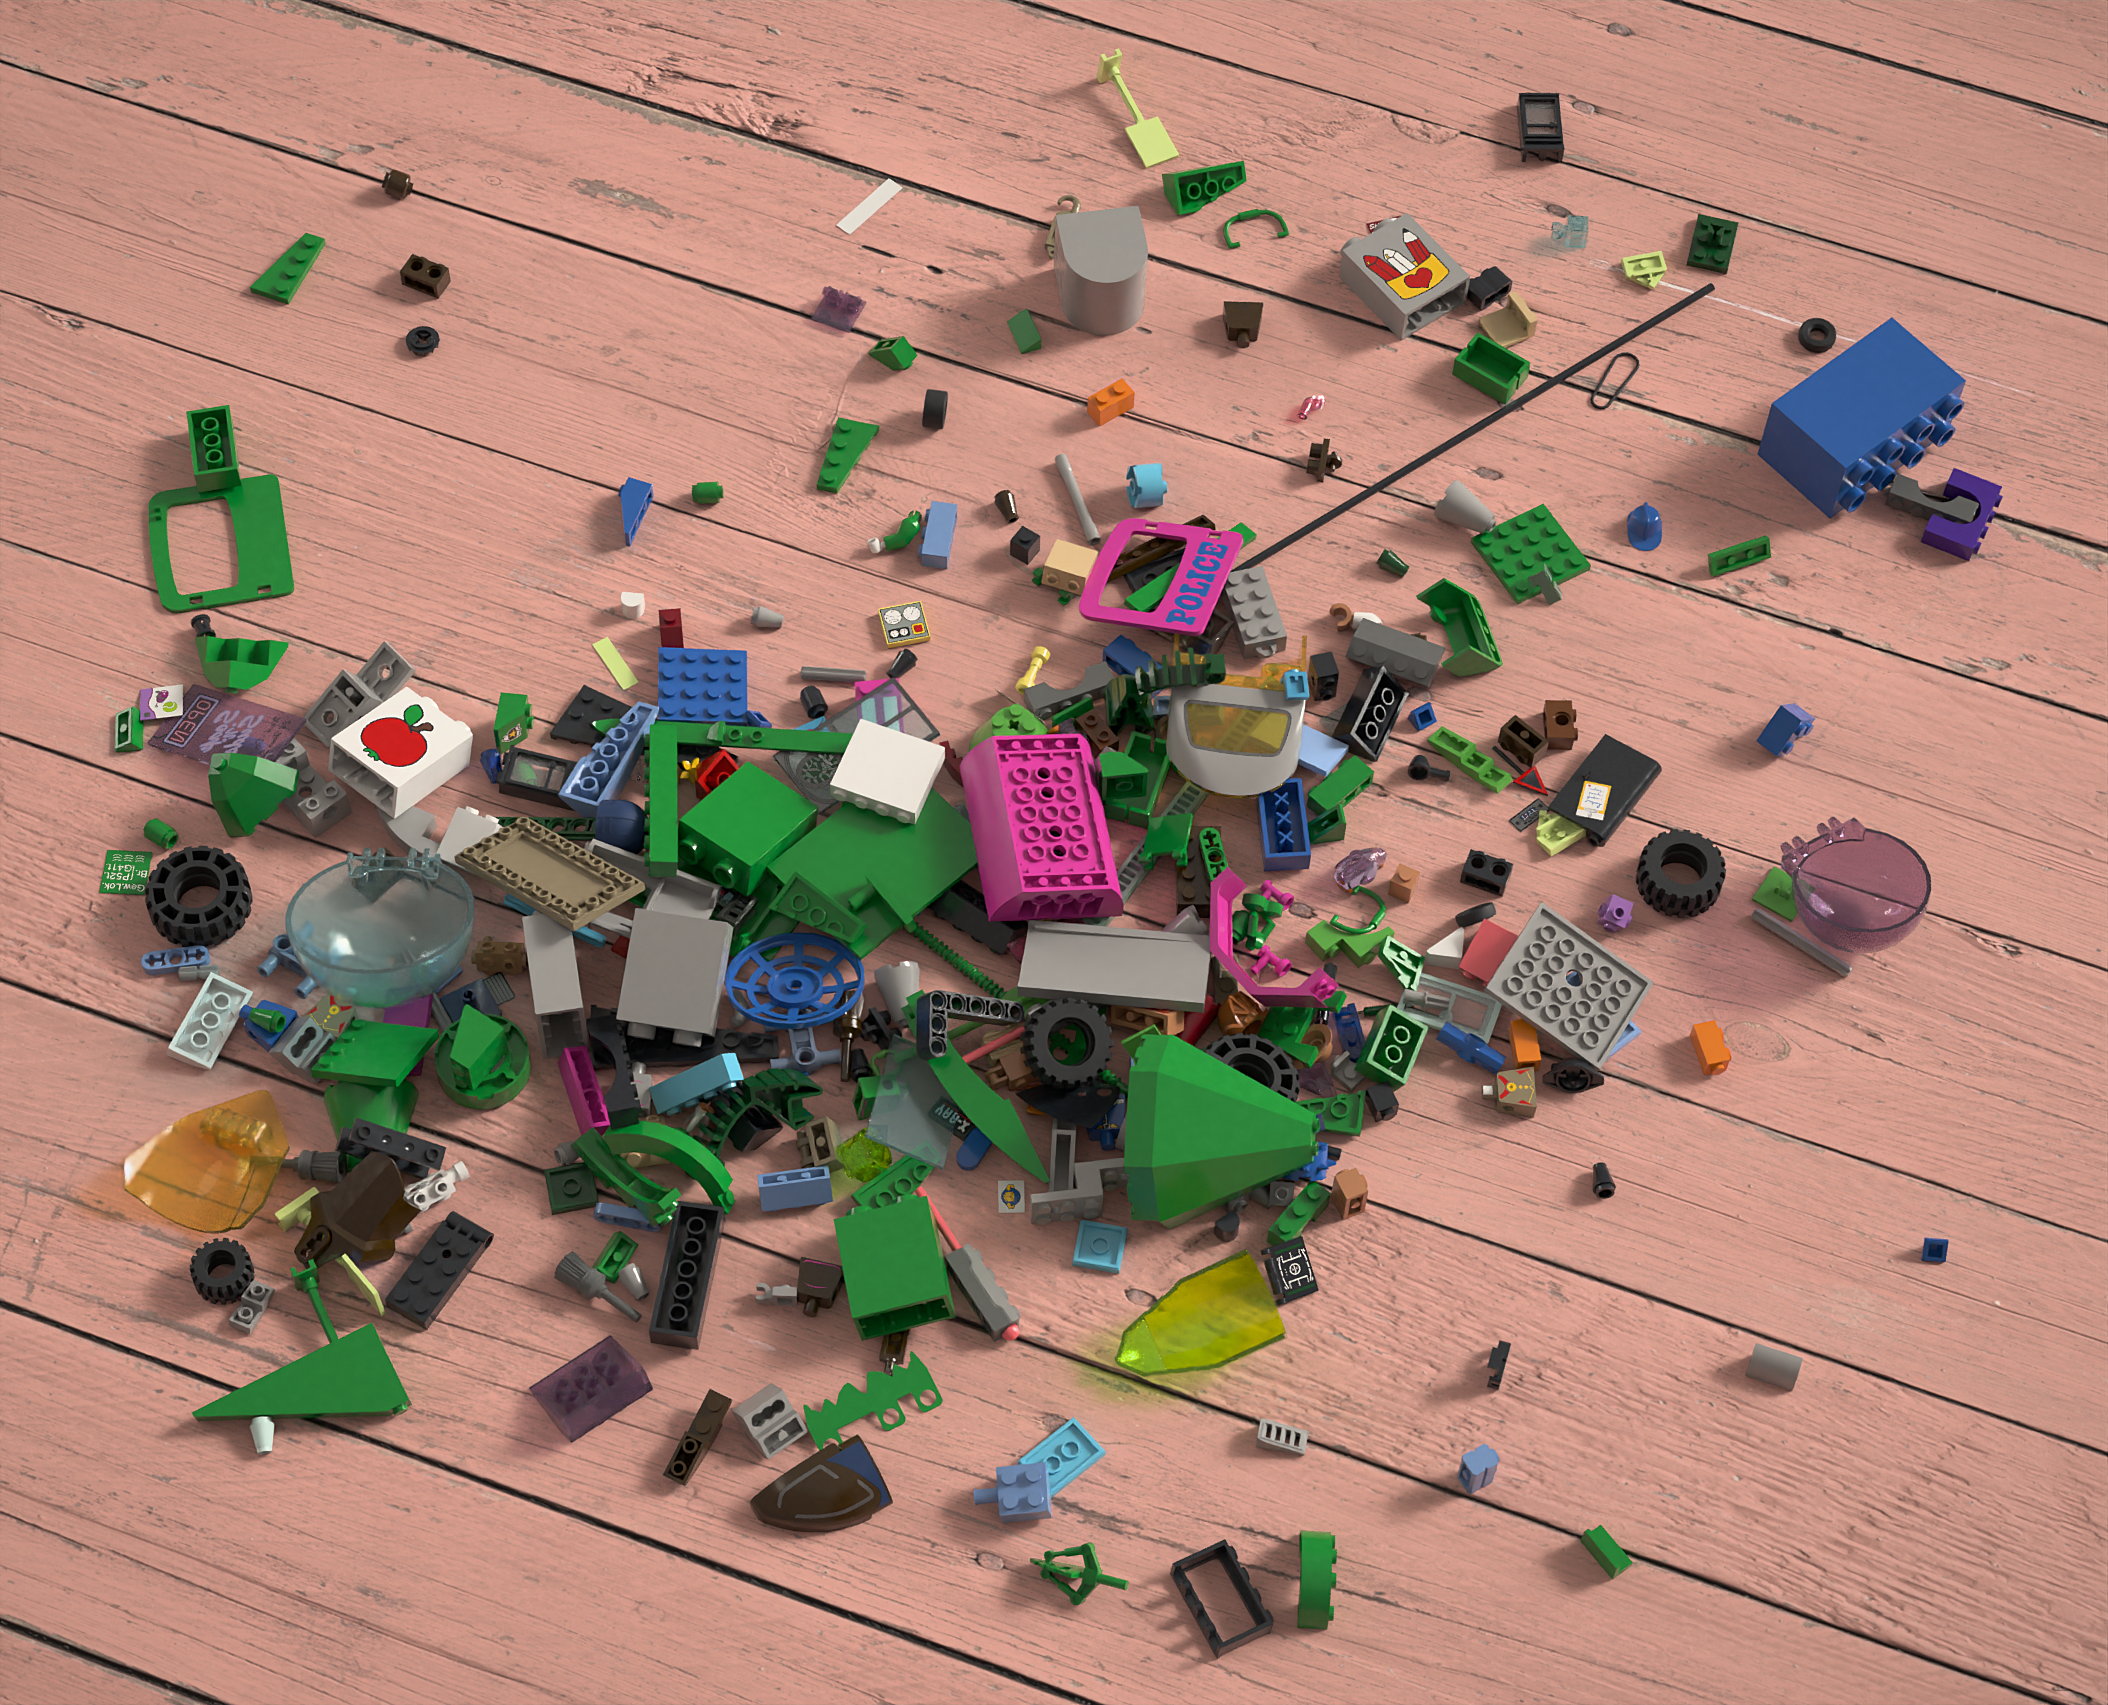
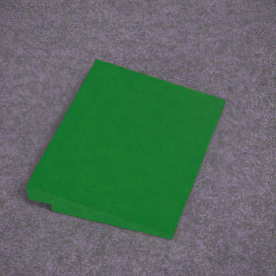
[766,788,978,960]

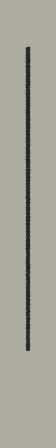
[1230,283,1715,572]

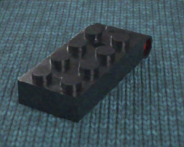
[385,1211,494,1330]

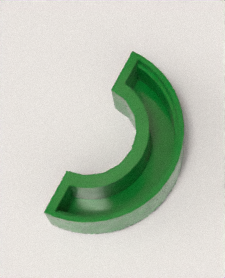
[1297,1530,1337,1630]

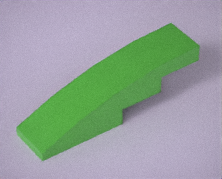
[1427,726,1512,794]

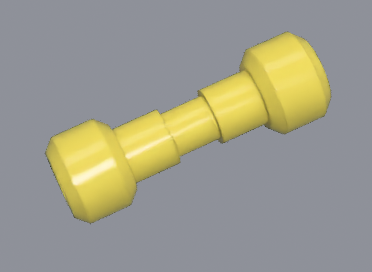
[1015,646,1050,695]

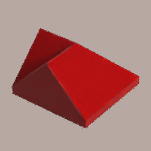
[695,749,739,800]

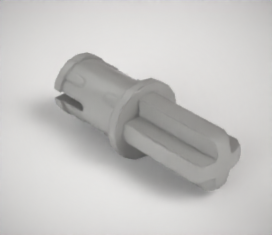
[1403,989,1450,1011]

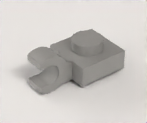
[756,1283,797,1306]

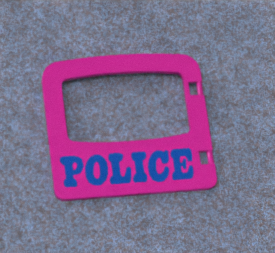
[1079,518,1243,636]

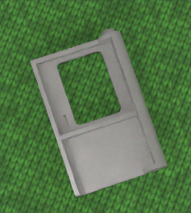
[584,839,722,939]

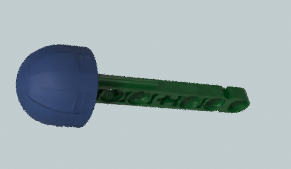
[495,800,649,855]

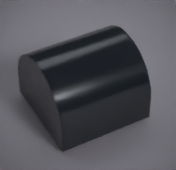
[1214,1210,1240,1242]

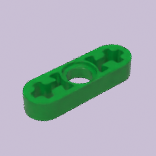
[1199,828,1228,885]

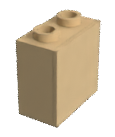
[1041,539,1098,595]

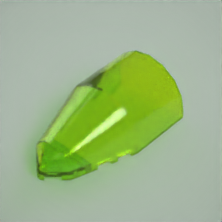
[1115,1249,1288,1377]

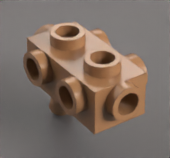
[471,936,528,975]

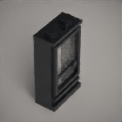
[1517,92,1565,162]
[496,744,578,812]

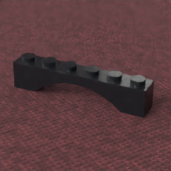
[586,1014,642,1130]

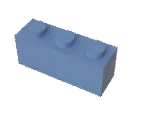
[918,501,957,569]
[757,1165,833,1212]

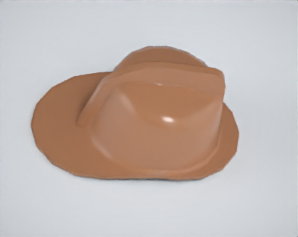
[1286,1024,1333,1069]

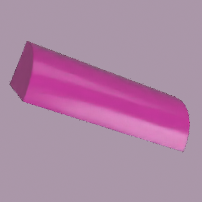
[557,1046,610,1136]

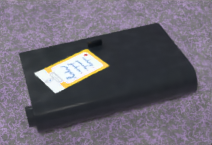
[1548,734,1662,847]

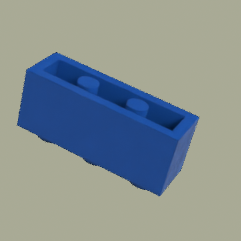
[1102,634,1163,700]

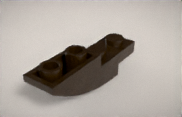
[663,1389,732,1486]

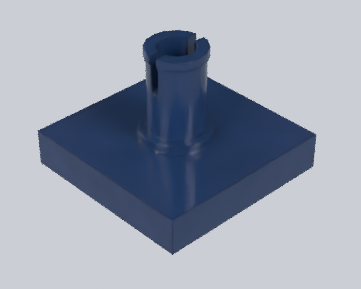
[439,978,502,1023]

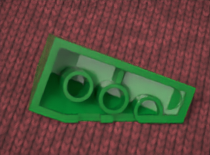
[1162,161,1247,215]

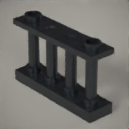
[335,1118,446,1179]

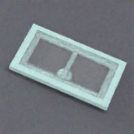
[1397,972,1502,1045]

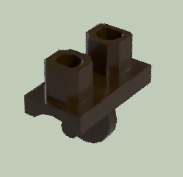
[1306,438,1343,482]

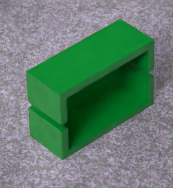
[1452,332,1531,405]

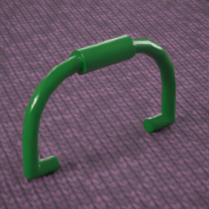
[1223,209,1289,249]
[1330,885,1386,934]

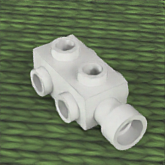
[403,1161,470,1213]

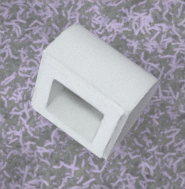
[621,592,645,619]

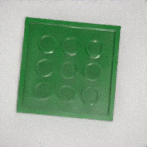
[311,1019,439,1088]

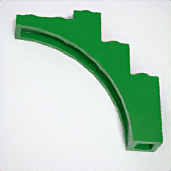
[570,1127,681,1227]

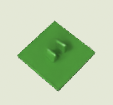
[1752,867,1814,922]

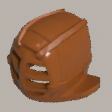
[1217,991,1269,1036]

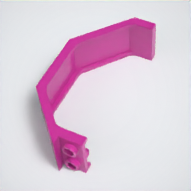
[1210,867,1339,1008]

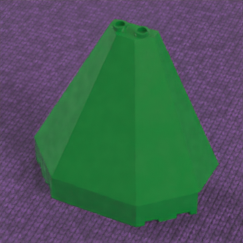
[1124,1034,1320,1229]

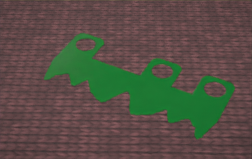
[803,1351,943,1451]

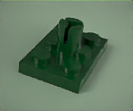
[1686,214,1739,274]

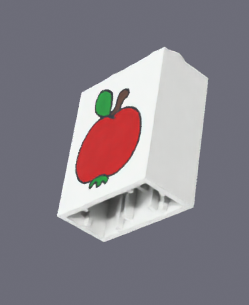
[328,687,473,819]

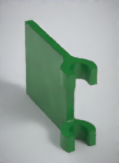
[1138,813,1193,871]

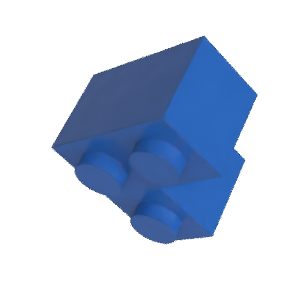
[1756,703,1815,757]

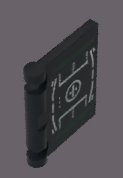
[1260,1236,1319,1305]

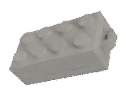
[1221,566,1287,660]

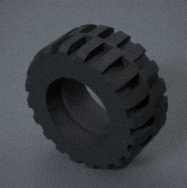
[1636,829,1726,918]
[1020,998,1114,1089]

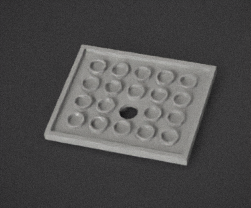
[1483,902,1654,1072]

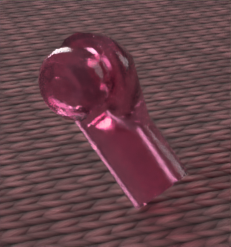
[1297,395,1326,420]

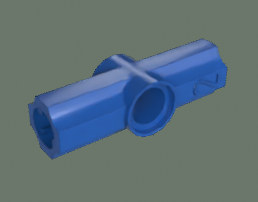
[1436,1021,1507,1075]

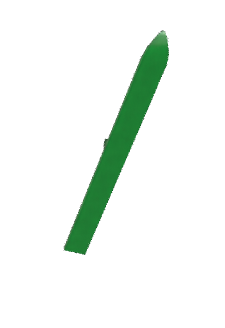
[591,719,854,755]

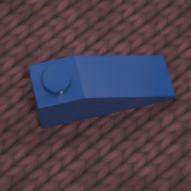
[619,477,654,546]

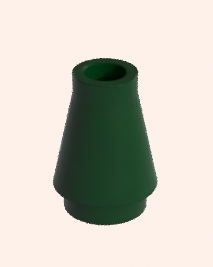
[1376,549,1410,577]

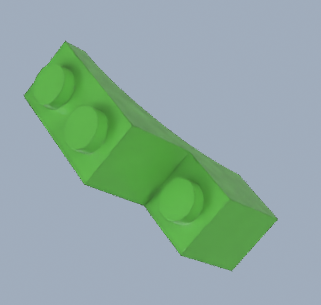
[1305,920,1395,968]

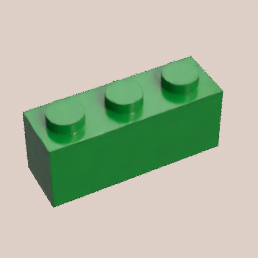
[1307,755,1374,816]

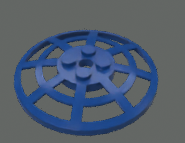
[725,932,865,1029]

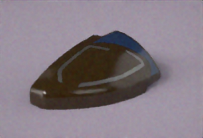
[750,1434,893,1532]

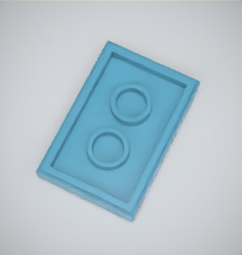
[1018,1417,1106,1498]

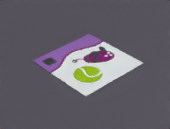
[140,684,183,720]

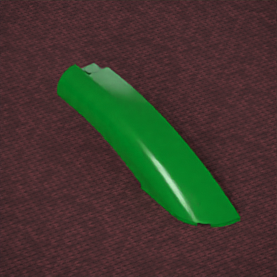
[901,989,1051,1184]

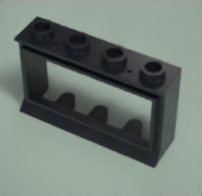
[1170,1539,1274,1659]

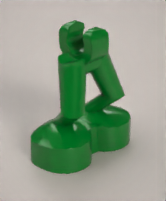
[1242,893,1284,950]

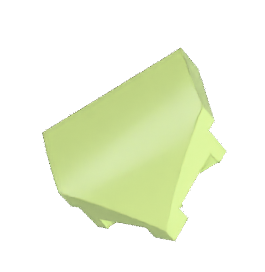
[1621,251,1667,290]
[1536,810,1586,857]

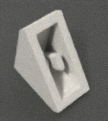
[1424,927,1464,969]

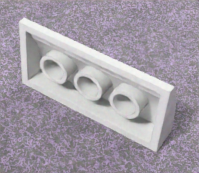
[167,972,253,1070]

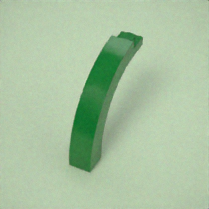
[603,1121,736,1215]

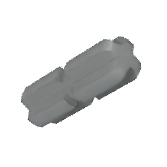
[178,965,219,981]

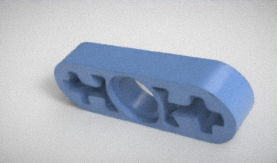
[141,945,210,975]
[593,1203,662,1232]

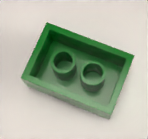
[1354,1004,1429,1092]

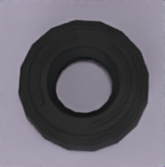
[1798,318,1836,353]
[1455,902,1496,927]

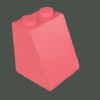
[1458,918,1518,987]

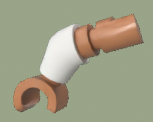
[1330,603,1383,632]

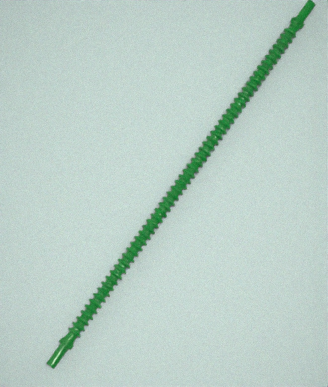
[904,922,1128,1098]

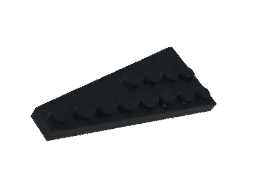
[550,685,738,768]
[591,1005,779,1070]

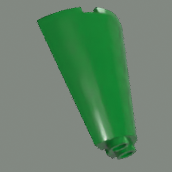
[324,1080,419,1173]

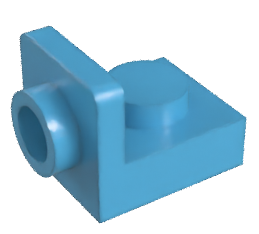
[1280,669,1310,701]

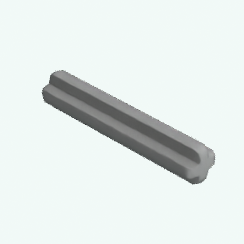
[801,666,866,682]

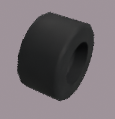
[922,389,948,429]

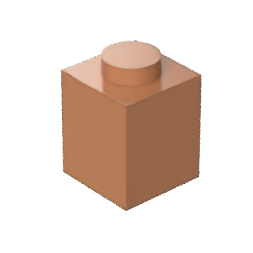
[1388,864,1420,903]

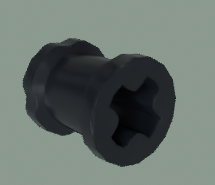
[191,614,216,637]

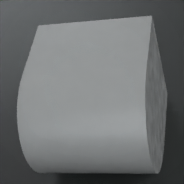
[1054,206,1148,336]

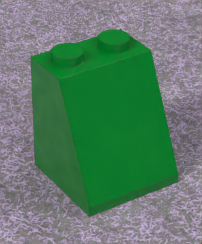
[450,1004,508,1091]

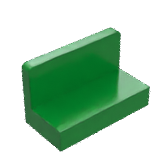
[1581,1525,1633,1580]

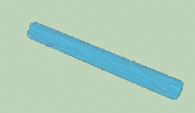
[503,894,607,948]

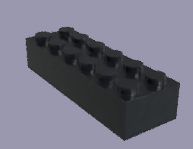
[649,1201,725,1350]

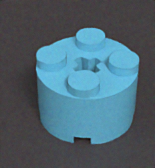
[1126,463,1167,508]

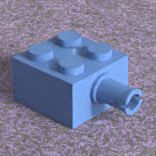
[974,1462,1052,1523]

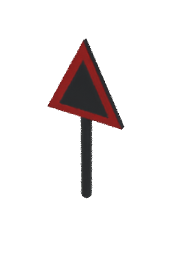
[1492,746,1548,796]

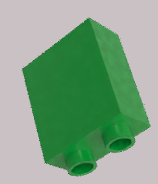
[678,761,819,897]
[833,1194,956,1341]

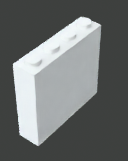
[830,719,945,824]

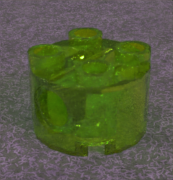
[837,1128,892,1182]

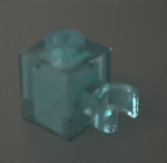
[1551,215,1589,248]

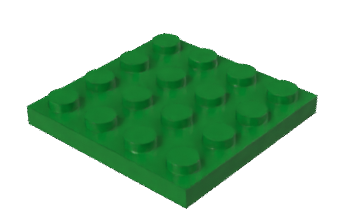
[1471,503,1591,605]

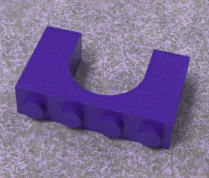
[1921,468,2003,561]

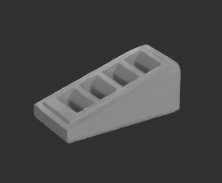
[1256,1418,1308,1456]

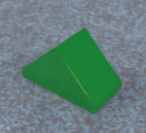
[1307,803,1347,844]

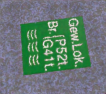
[99,850,153,895]

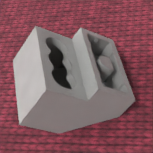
[269,1017,337,1083]
[732,1383,808,1459]

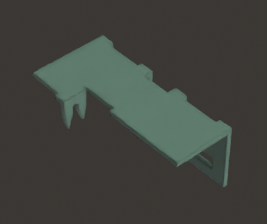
[1528,564,1562,605]

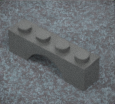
[1885,473,1979,524]
[1024,661,1114,720]

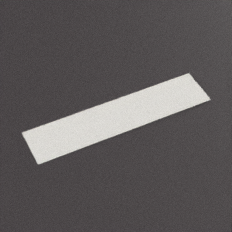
[836,179,902,235]

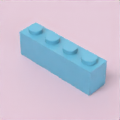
[649,1053,744,1116]

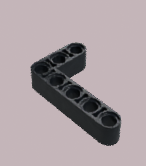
[916,990,1025,1061]

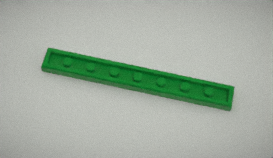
[1124,522,1257,612]

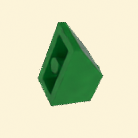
[868,336,918,371]

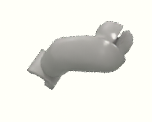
[724,982,749,1028]

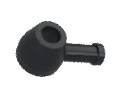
[1408,755,1450,782]

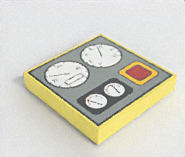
[878,601,931,648]

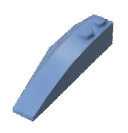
[558,701,659,818]

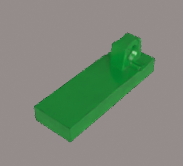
[1708,535,1771,576]

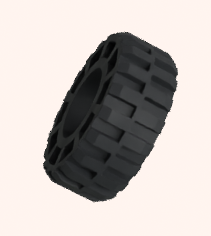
[145,846,253,948]
[1203,1033,1300,1103]

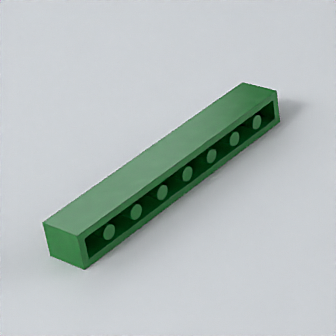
[644,724,678,877]

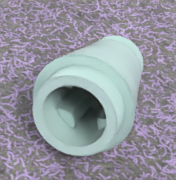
[250,1416,275,1455]

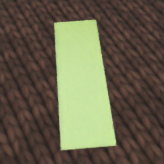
[592,637,639,690]

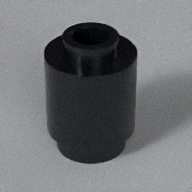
[800,685,828,719]

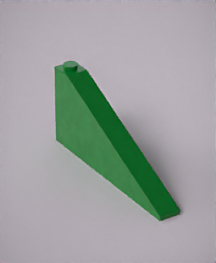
[192,1323,412,1421]

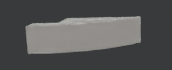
[374,804,441,870]
[1049,1117,1076,1192]

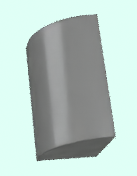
[1745,1343,1803,1391]

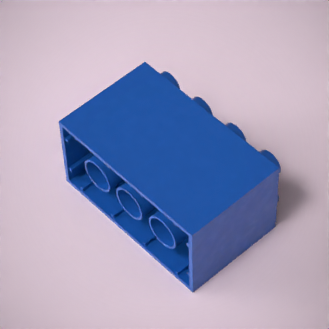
[1757,317,1966,519]

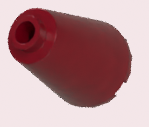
[1174,994,1221,1046]

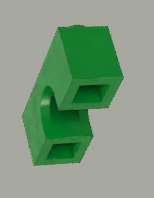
[1267,1181,1331,1246]

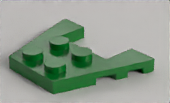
[1257,991,1347,1069]

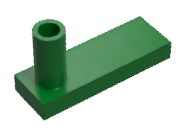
[847,871,917,933]

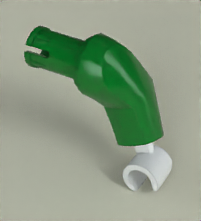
[867,510,922,553]

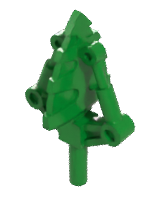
[1030,1542,1129,1605]

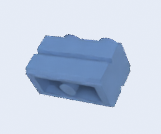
[1457,1444,1500,1494]

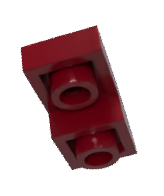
[939,741,963,787]

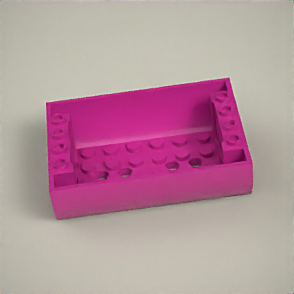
[959,734,1124,922]

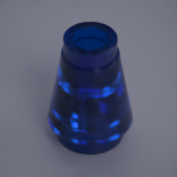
[480,749,503,784]

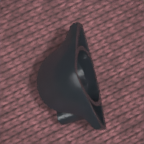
[1542,1058,1604,1093]

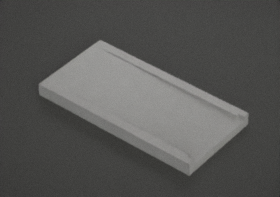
[1018,920,1211,1013]

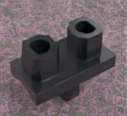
[861,1007,902,1050]

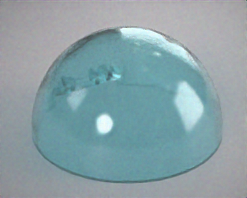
[285,848,475,1009]

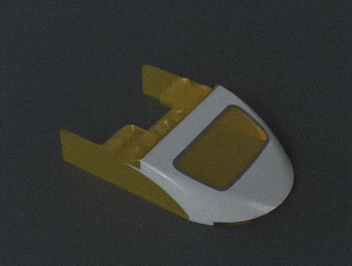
[1166,633,1307,798]

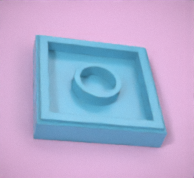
[1072,1220,1128,1274]

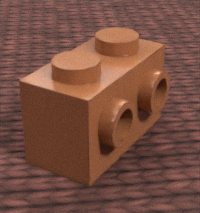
[1331,1168,1368,1220]

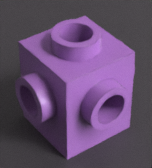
[1597,894,1634,932]

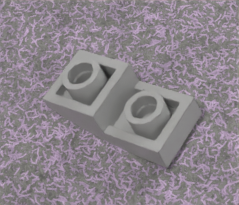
[229,1280,275,1335]

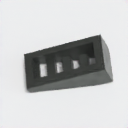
[715,891,759,937]

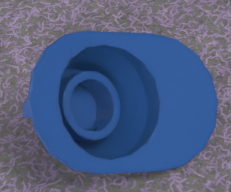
[1627,502,1662,551]

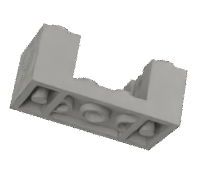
[263,736,352,838]

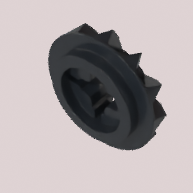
[406,326,440,356]

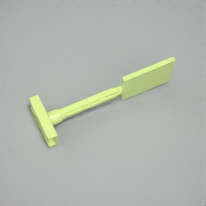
[1097,48,1179,169]
[275,1187,386,1316]

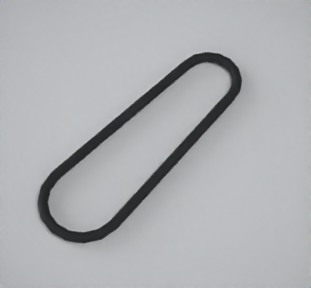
[1590,352,1640,409]

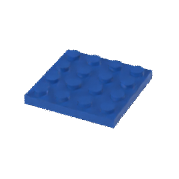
[658,647,748,727]

